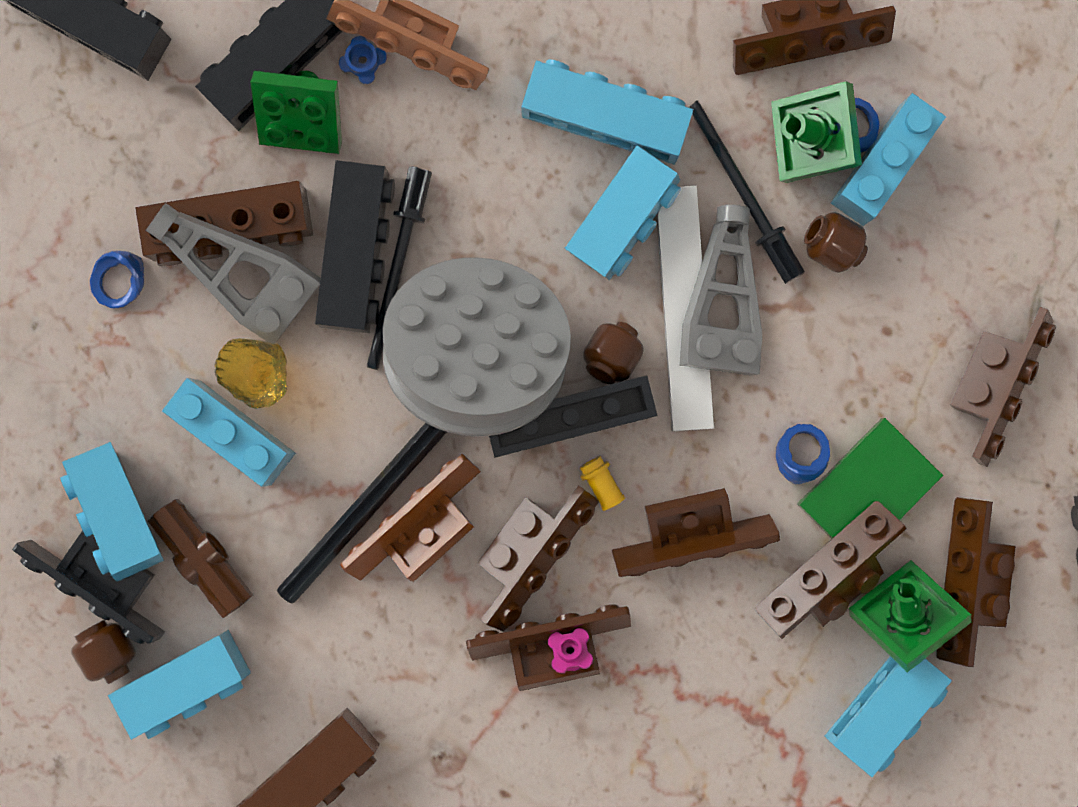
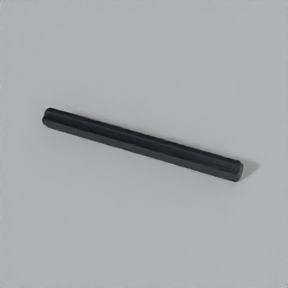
[277,423,447,604]

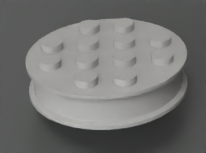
[383,258,571,436]

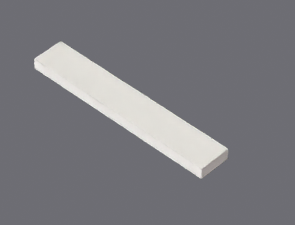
[657,185,714,431]

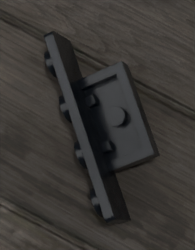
[12,530,165,644]

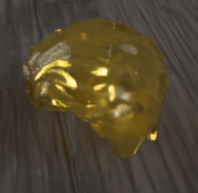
[214,338,288,409]

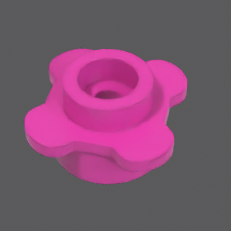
[548,628,593,673]

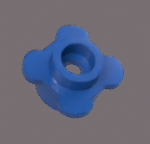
[339,36,387,84]

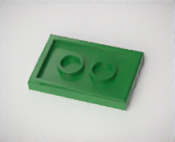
[797,418,944,539]

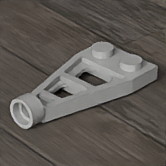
[146,203,321,346]
[679,205,762,375]

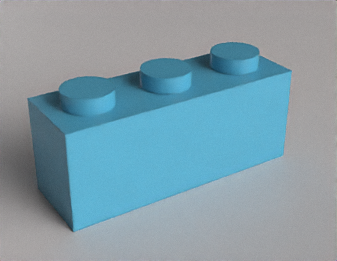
[831,93,946,226]
[565,146,681,281]
[162,378,296,487]
[60,442,164,582]
[108,630,251,740]
[825,656,952,777]

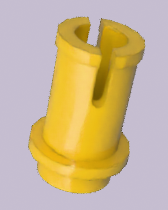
[580,456,625,511]

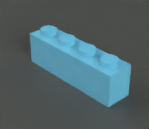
[521,59,694,165]

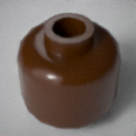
[804,212,868,273]
[583,322,644,385]
[71,620,136,684]

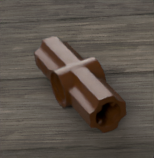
[148,499,253,618]

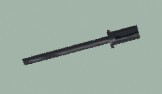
[689,100,805,284]
[367,166,432,370]

